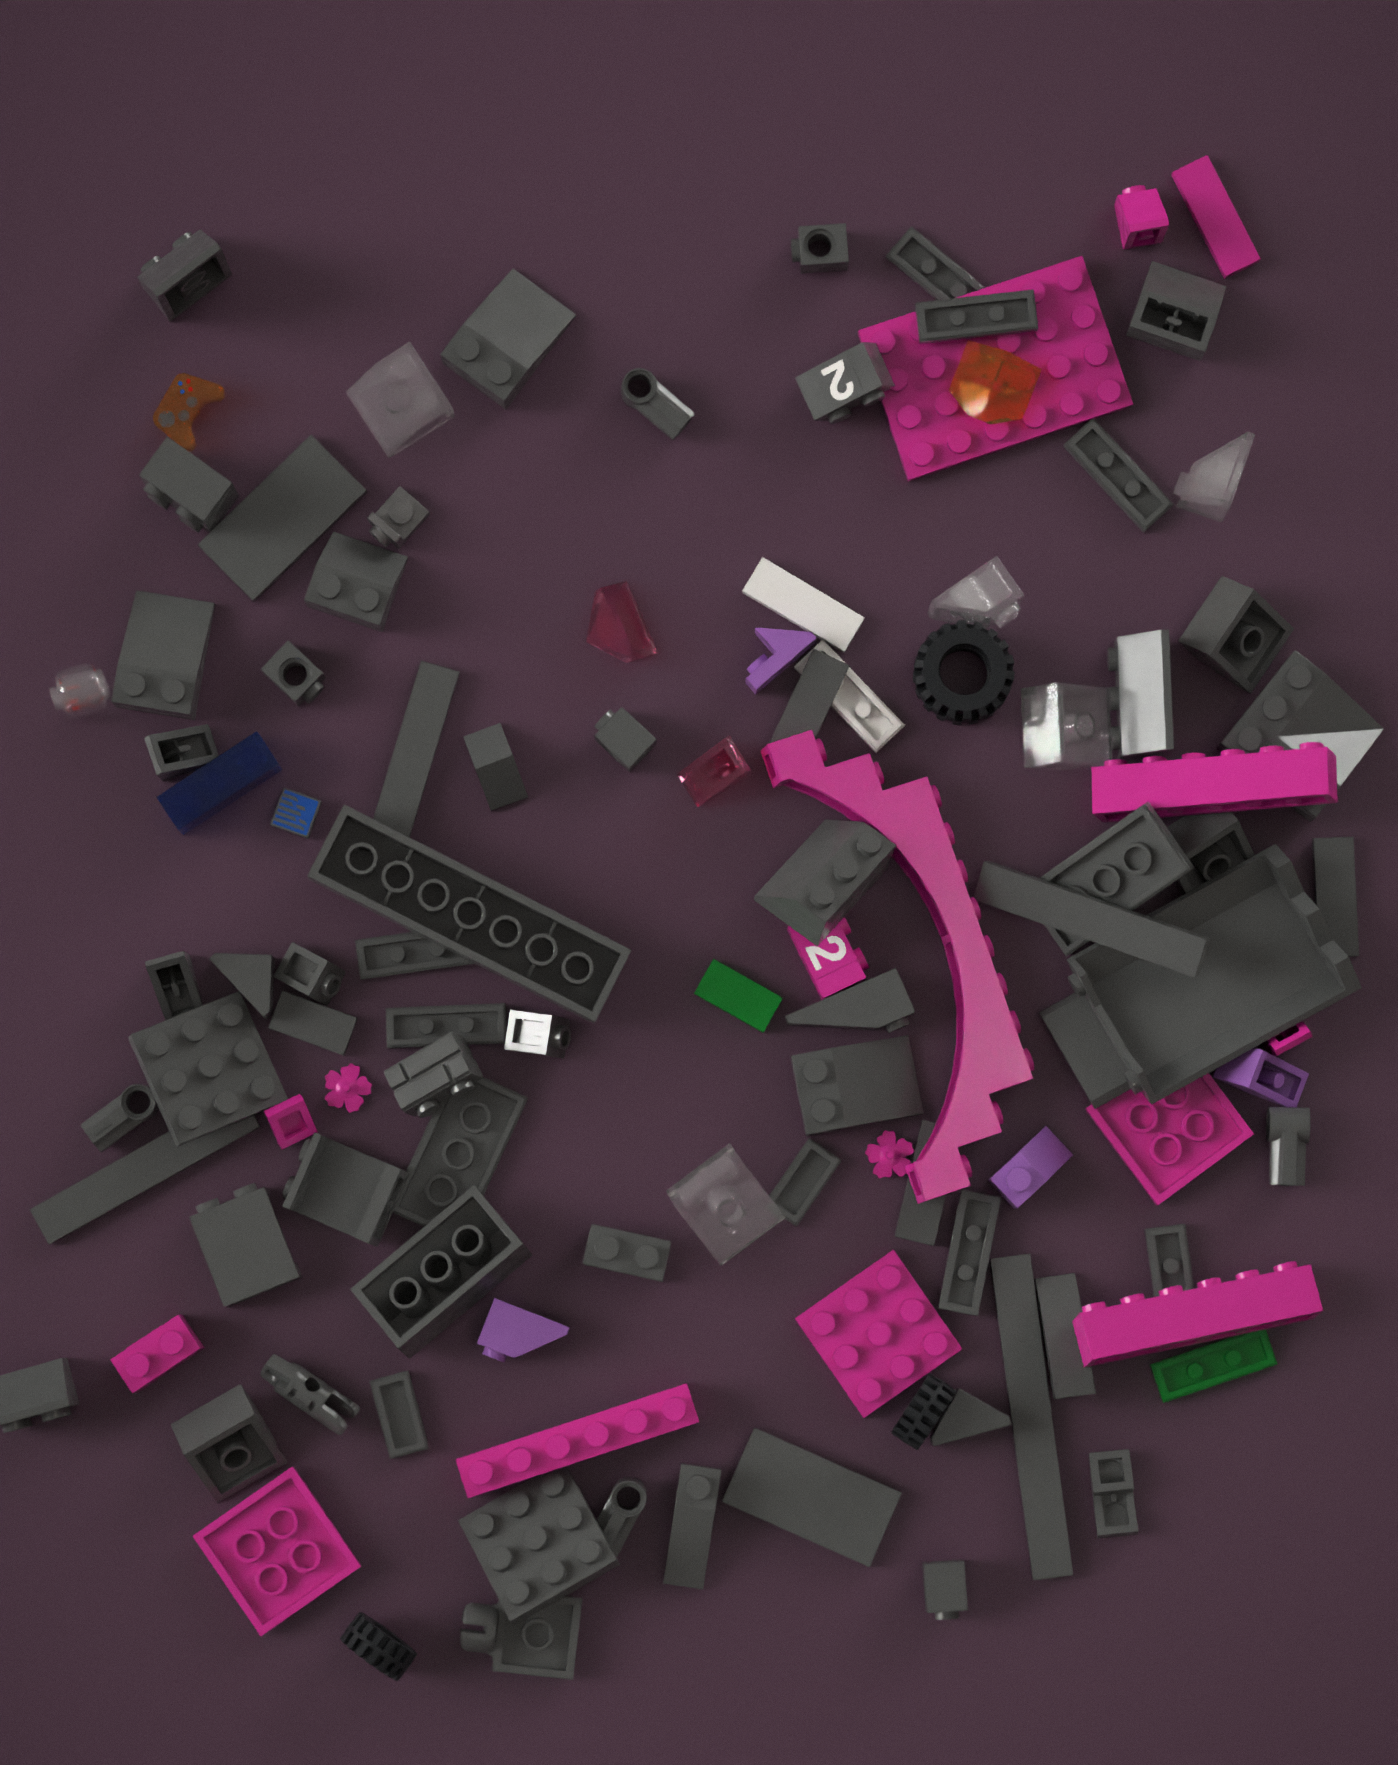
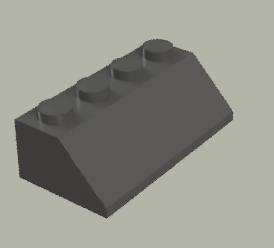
[350,1185,533,1359]

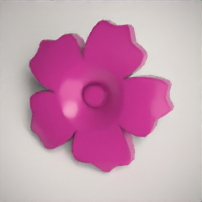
[324,1063,372,1113]
[865,1130,914,1179]

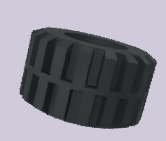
[913,620,1015,725]

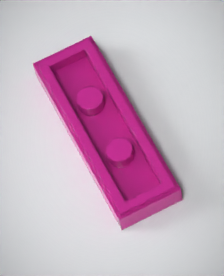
[1171,155,1261,279]

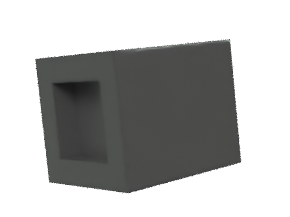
[791,223,849,274]
[261,640,326,707]
[594,707,657,772]
[922,1559,968,1620]

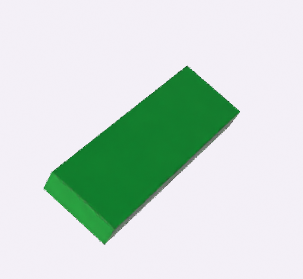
[1149,1329,1278,1403]

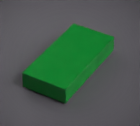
[694,959,783,1033]

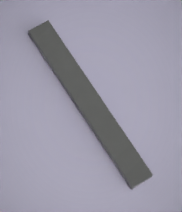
[990,1254,1073,1580]

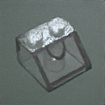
[346,342,455,458]
[927,556,1024,629]
[1021,683,1112,770]
[666,1143,785,1266]

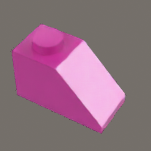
[1114,185,1169,250]

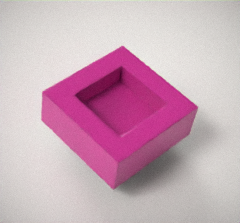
[264,1094,318,1150]

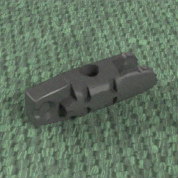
[260,1354,360,1436]

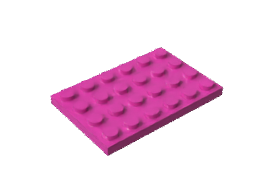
[857,256,1133,482]

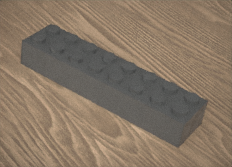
[307,805,632,1024]

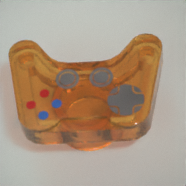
[153,373,225,451]

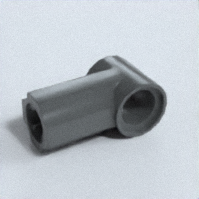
[621,368,695,440]
[80,1084,159,1153]
[1266,1106,1310,1186]
[597,1477,647,1558]

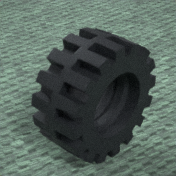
[891,1373,957,1451]
[340,1612,417,1681]

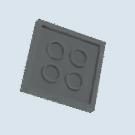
[128,991,288,1147]
[458,1466,620,1626]

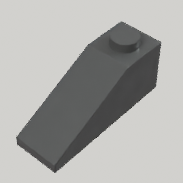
[785,968,915,1033]
[663,1463,721,1589]

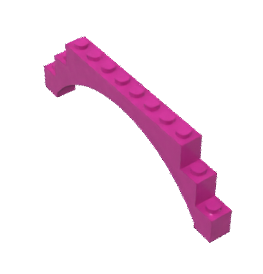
[761,730,1034,1204]

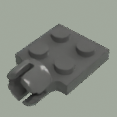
[460,1596,582,1680]

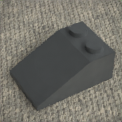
[137,229,233,322]
[440,269,576,410]
[111,590,215,720]
[791,1035,924,1136]

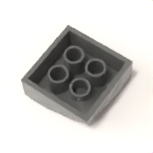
[1216,650,1384,822]

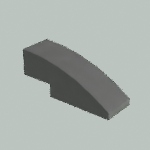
[1035,1273,1096,1399]

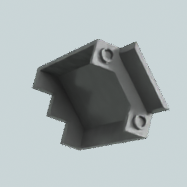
[1039,844,1362,1109]

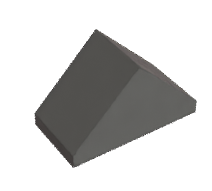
[463,723,528,811]
[144,724,221,781]
[145,951,203,1020]
[209,953,275,1019]
[929,1388,1011,1446]

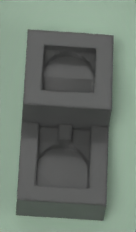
[1089,1449,1138,1539]

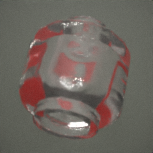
[49,662,111,719]

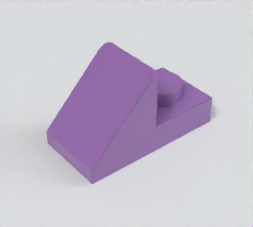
[745,628,816,695]

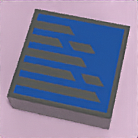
[270,788,322,839]

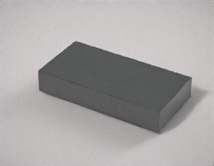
[268,991,358,1056]
[764,1138,842,1227]
[369,1370,430,1459]

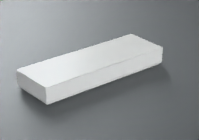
[742,557,865,653]
[794,640,905,753]

